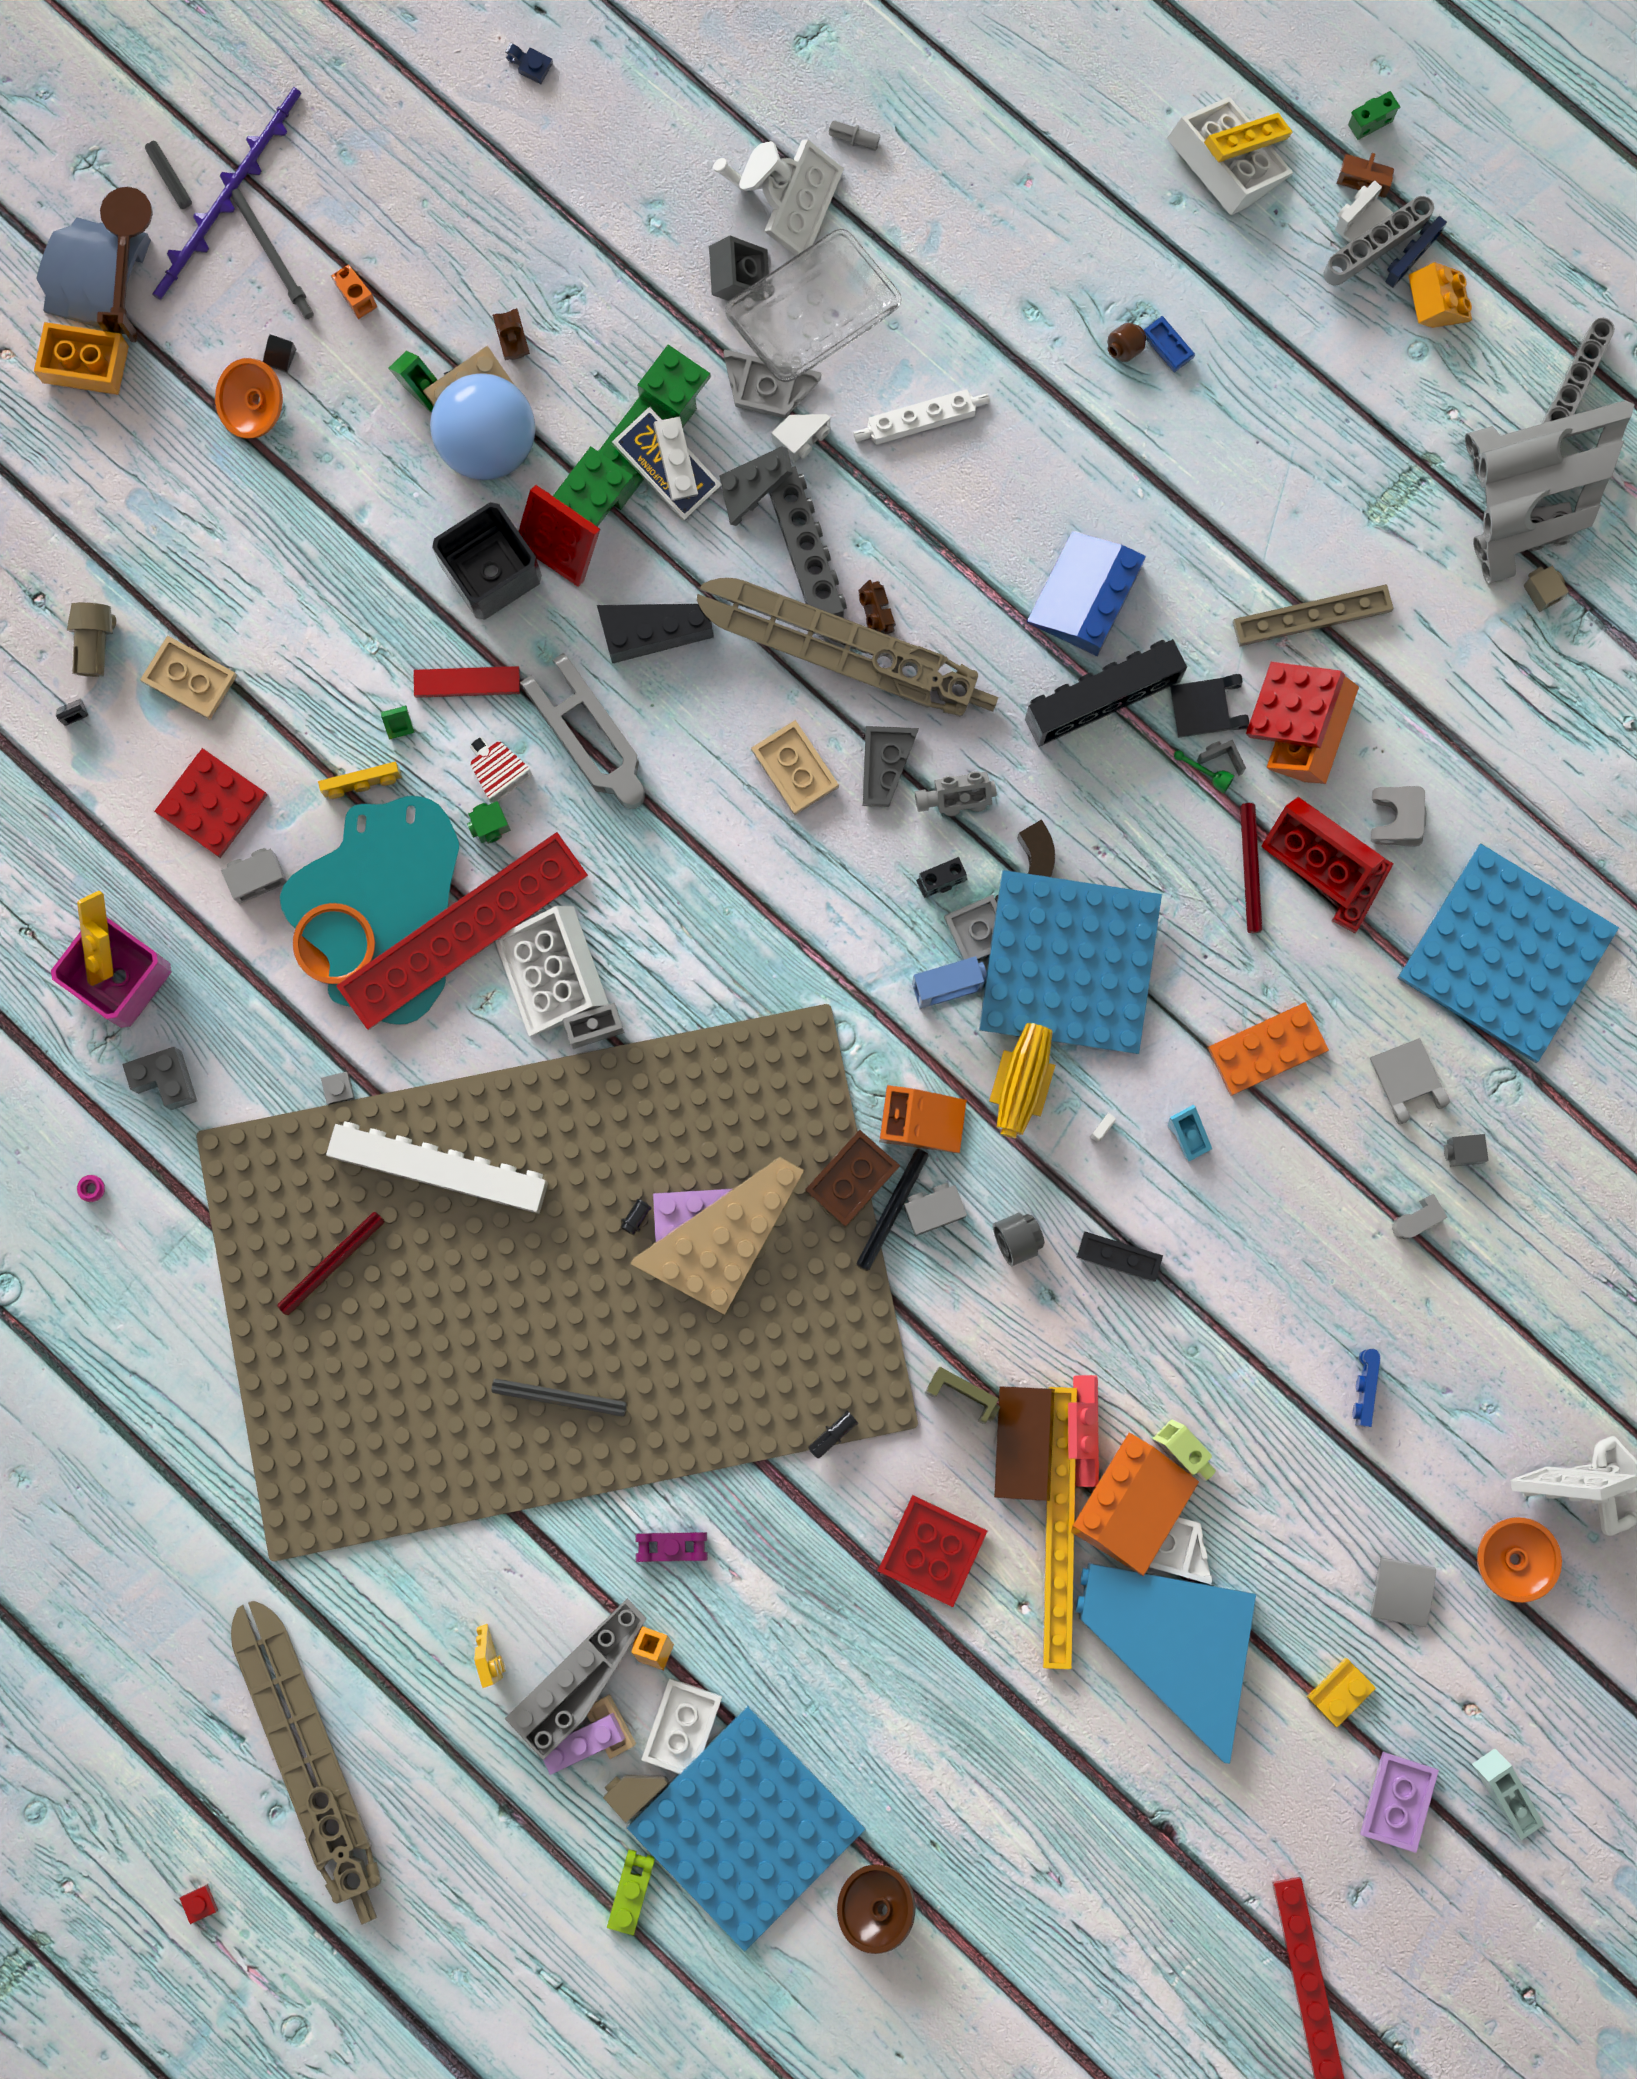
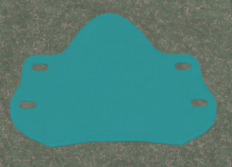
[280,796,459,1025]

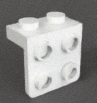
[1335,180,1404,244]

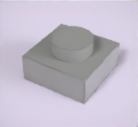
[321,1072,355,1105]

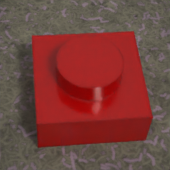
[179,1884,218,1924]

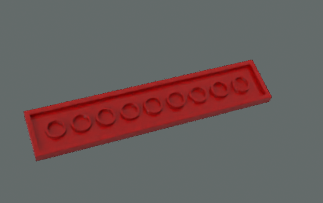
[336,832,588,1030]

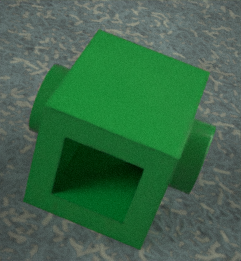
[467,801,511,844]

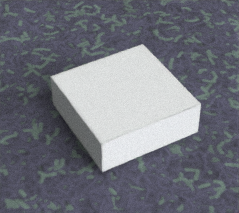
[1090,1112,1116,1142]

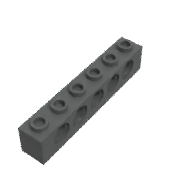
[769,466,847,618]

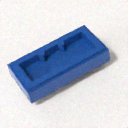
[1144,316,1195,373]

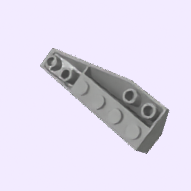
[504,1598,647,1760]

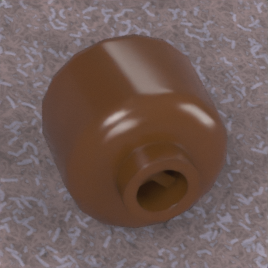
[1107,323,1146,362]

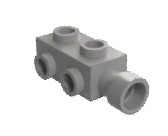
[915,771,997,816]

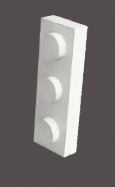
[653,417,698,501]

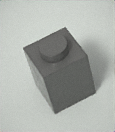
[1444,1134,1489,1167]

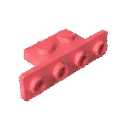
[1068,1375,1099,1487]

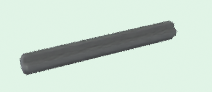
[491,1379,627,1417]

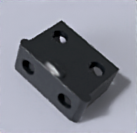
[916,857,968,898]

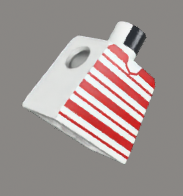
[470,737,533,803]

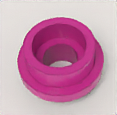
[77,1175,105,1202]

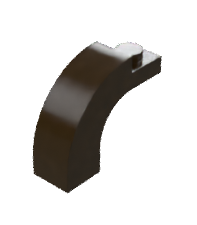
[995,819,1055,902]

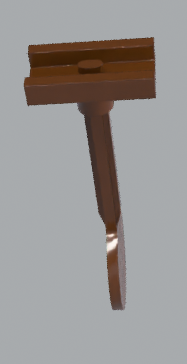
[97,186,153,342]

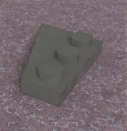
[719,446,793,526]
[862,726,919,807]

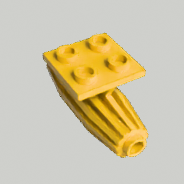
[989,1023,1056,1139]

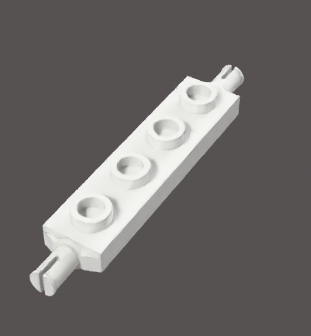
[853,389,990,445]

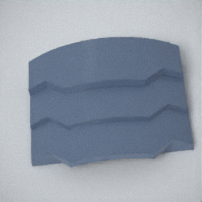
[36,217,151,329]

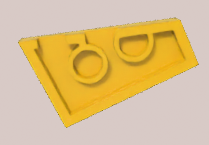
[474,1624,506,1688]

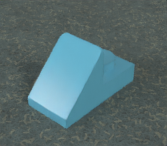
[1168,1105,1212,1161]

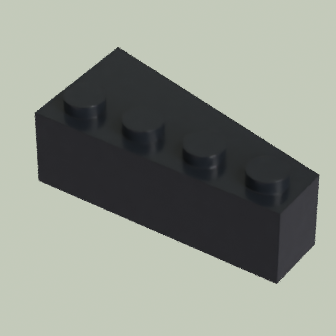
[597,604,714,664]

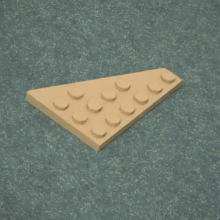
[631,1157,804,1315]

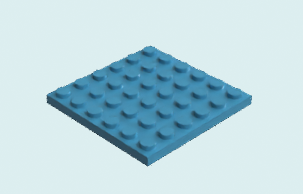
[1397,843,1619,1063]
[979,870,1162,1054]
[627,1706,865,1952]

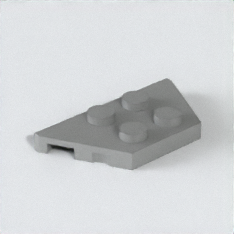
[724,349,821,419]

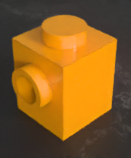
[631,1626,674,1671]

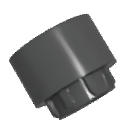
[993,1212,1045,1266]

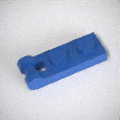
[1352,1349,1380,1427]

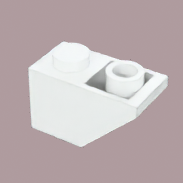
[772,414,831,463]

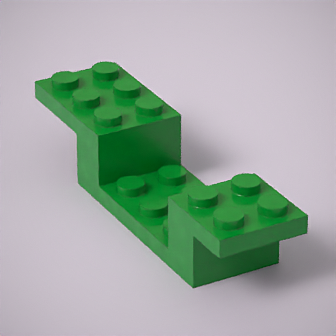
[553,344,711,527]

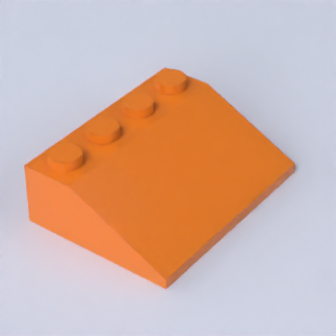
[1071,1432,1199,1576]

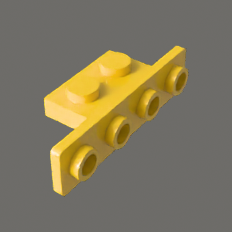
[77,891,114,986]

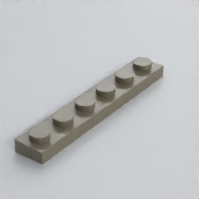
[1233,584,1394,647]

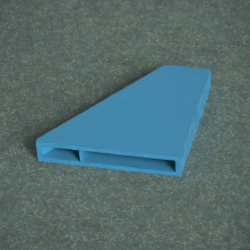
[1076,1563,1256,1764]

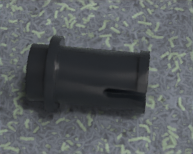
[620,1199,652,1235]

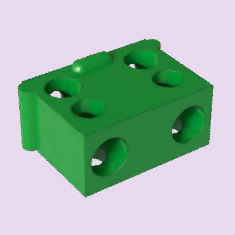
[1348,91,1401,140]

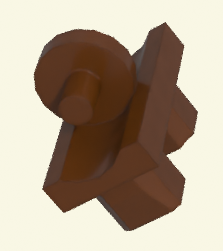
[493,308,530,360]

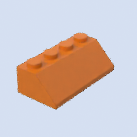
[1266,676,1359,784]

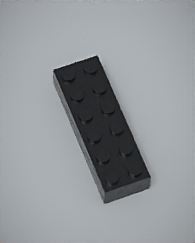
[1025,639,1187,747]

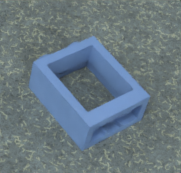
[912,956,987,1009]

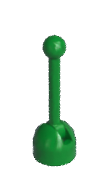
[1174,750,1235,794]

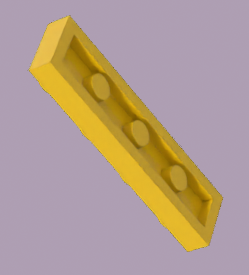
[1204,113,1293,163]

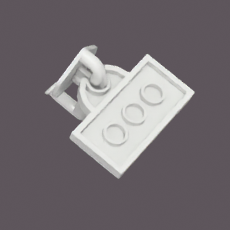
[713,139,844,260]
[1510,1436,1637,1536]

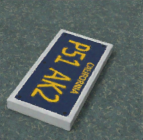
[611,407,722,521]

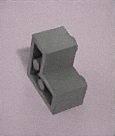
[122,1047,197,1110]

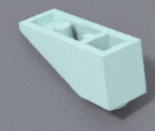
[1472,1749,1544,1840]

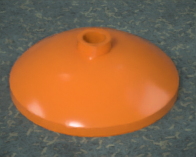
[215,358,283,439]
[293,903,375,984]
[1477,1517,1562,1602]

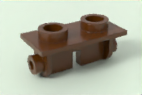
[858,580,896,634]

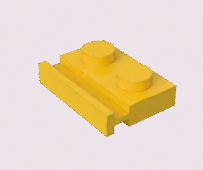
[1307,1657,1376,1727]

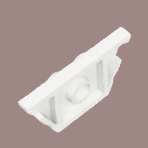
[1149,1517,1212,1584]

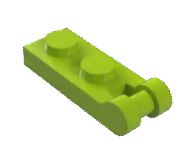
[607,1849,655,1936]

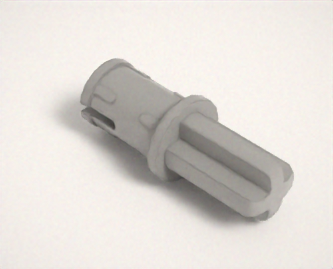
[829,121,880,151]

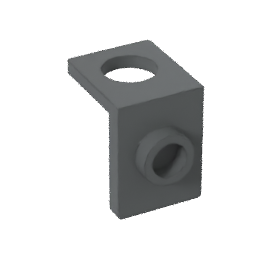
[1197,740,1246,776]

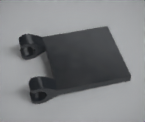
[1170,674,1249,738]

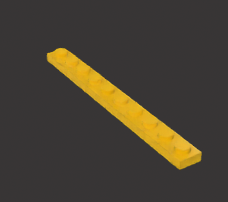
[1043,1387,1077,1669]

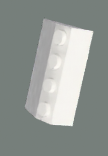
[1167,96,1293,215]
[495,906,609,1036]

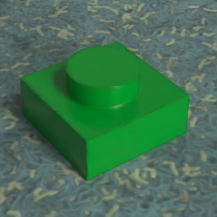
[381,705,415,740]

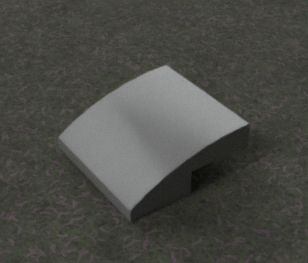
[1370,1557,1436,1627]

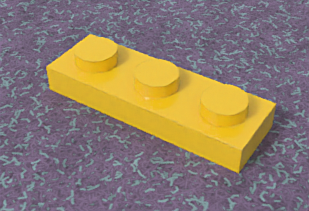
[318,761,402,799]

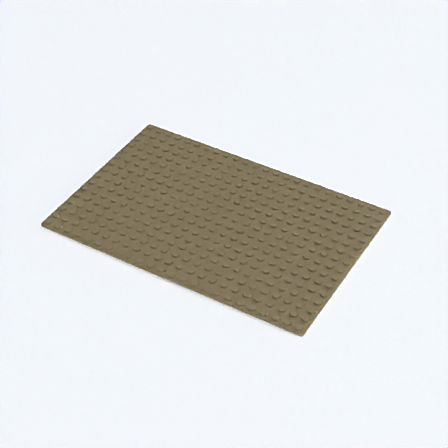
[196,1004,918,1561]

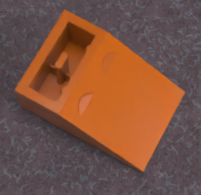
[879,1085,967,1153]

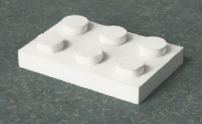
[641,1678,722,1774]

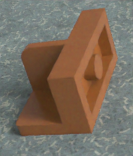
[1336,153,1394,198]

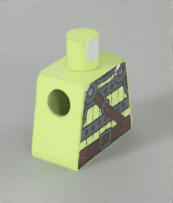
[1152,1419,1216,1481]

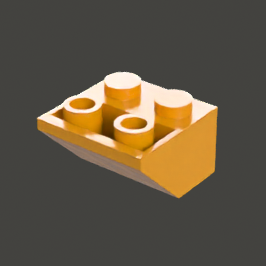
[1408,262,1472,328]

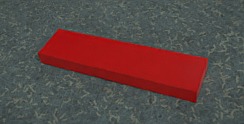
[413,666,520,698]

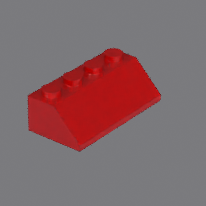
[1261,796,1385,909]

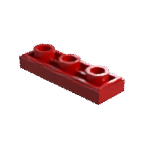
[1332,859,1394,933]

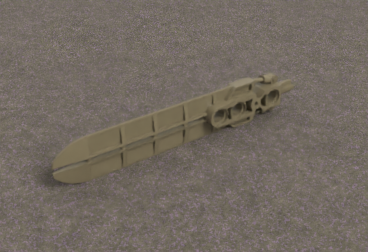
[697,578,999,717]
[231,1601,382,1925]

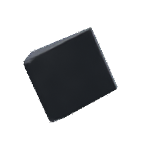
[263,334,297,372]
[56,699,88,726]

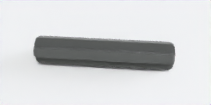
[145,140,192,209]

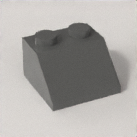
[709,235,770,302]

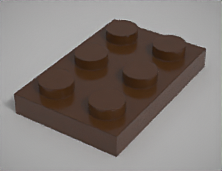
[805,1130,900,1227]

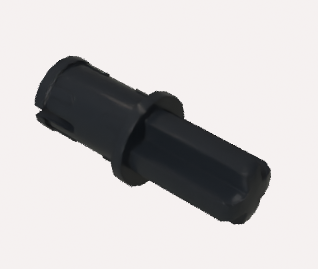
[808,1411,859,1458]

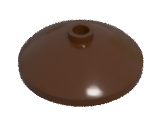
[837,1864,916,1954]

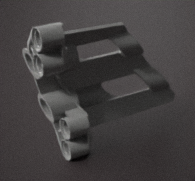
[1465,400,1635,583]

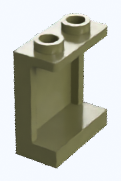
[925,1367,1000,1424]

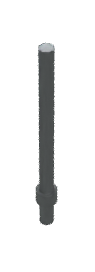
[232,189,314,319]

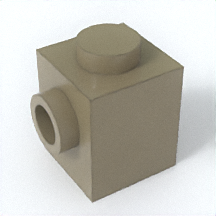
[1523,565,1569,612]

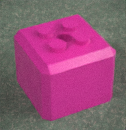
[51,918,172,1028]

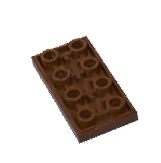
[994,1386,1055,1501]

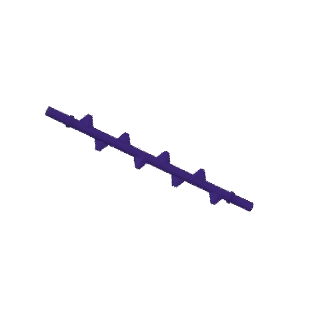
[152,87,302,300]

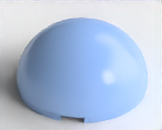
[430,373,535,480]

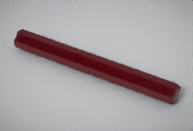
[1240,803,1263,934]
[277,1212,384,1315]

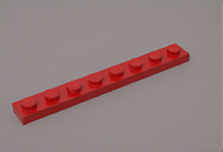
[1272,1876,1344,2079]

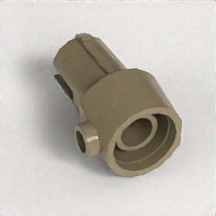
[67,602,117,677]

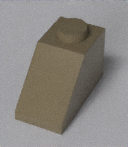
[603,1775,669,1823]

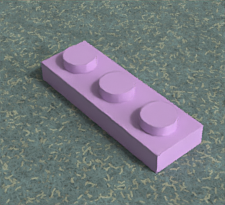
[543,1713,625,1775]

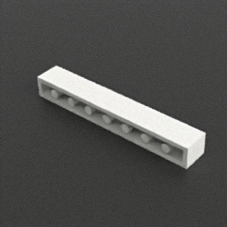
[326,1121,548,1214]

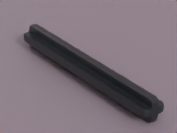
[856,1149,929,1271]

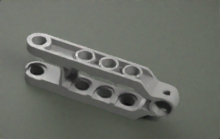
[520,653,645,809]

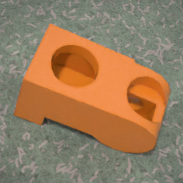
[331,264,377,319]

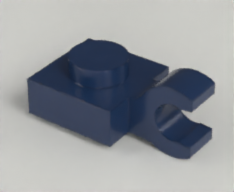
[505,43,553,84]

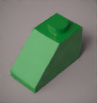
[388,350,437,413]

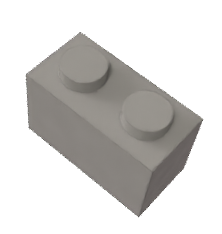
[221,848,287,904]
[563,1003,625,1049]
[903,1183,967,1237]

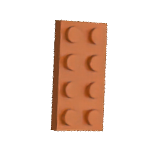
[1207,1002,1329,1096]

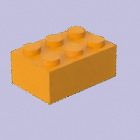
[34,322,129,395]

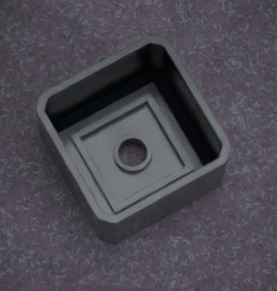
[432,502,542,620]

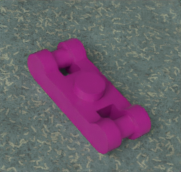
[635,1532,708,1562]

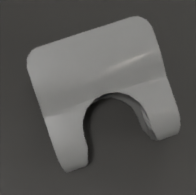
[1371,786,1426,847]

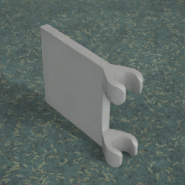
[1370,1038,1450,1124]

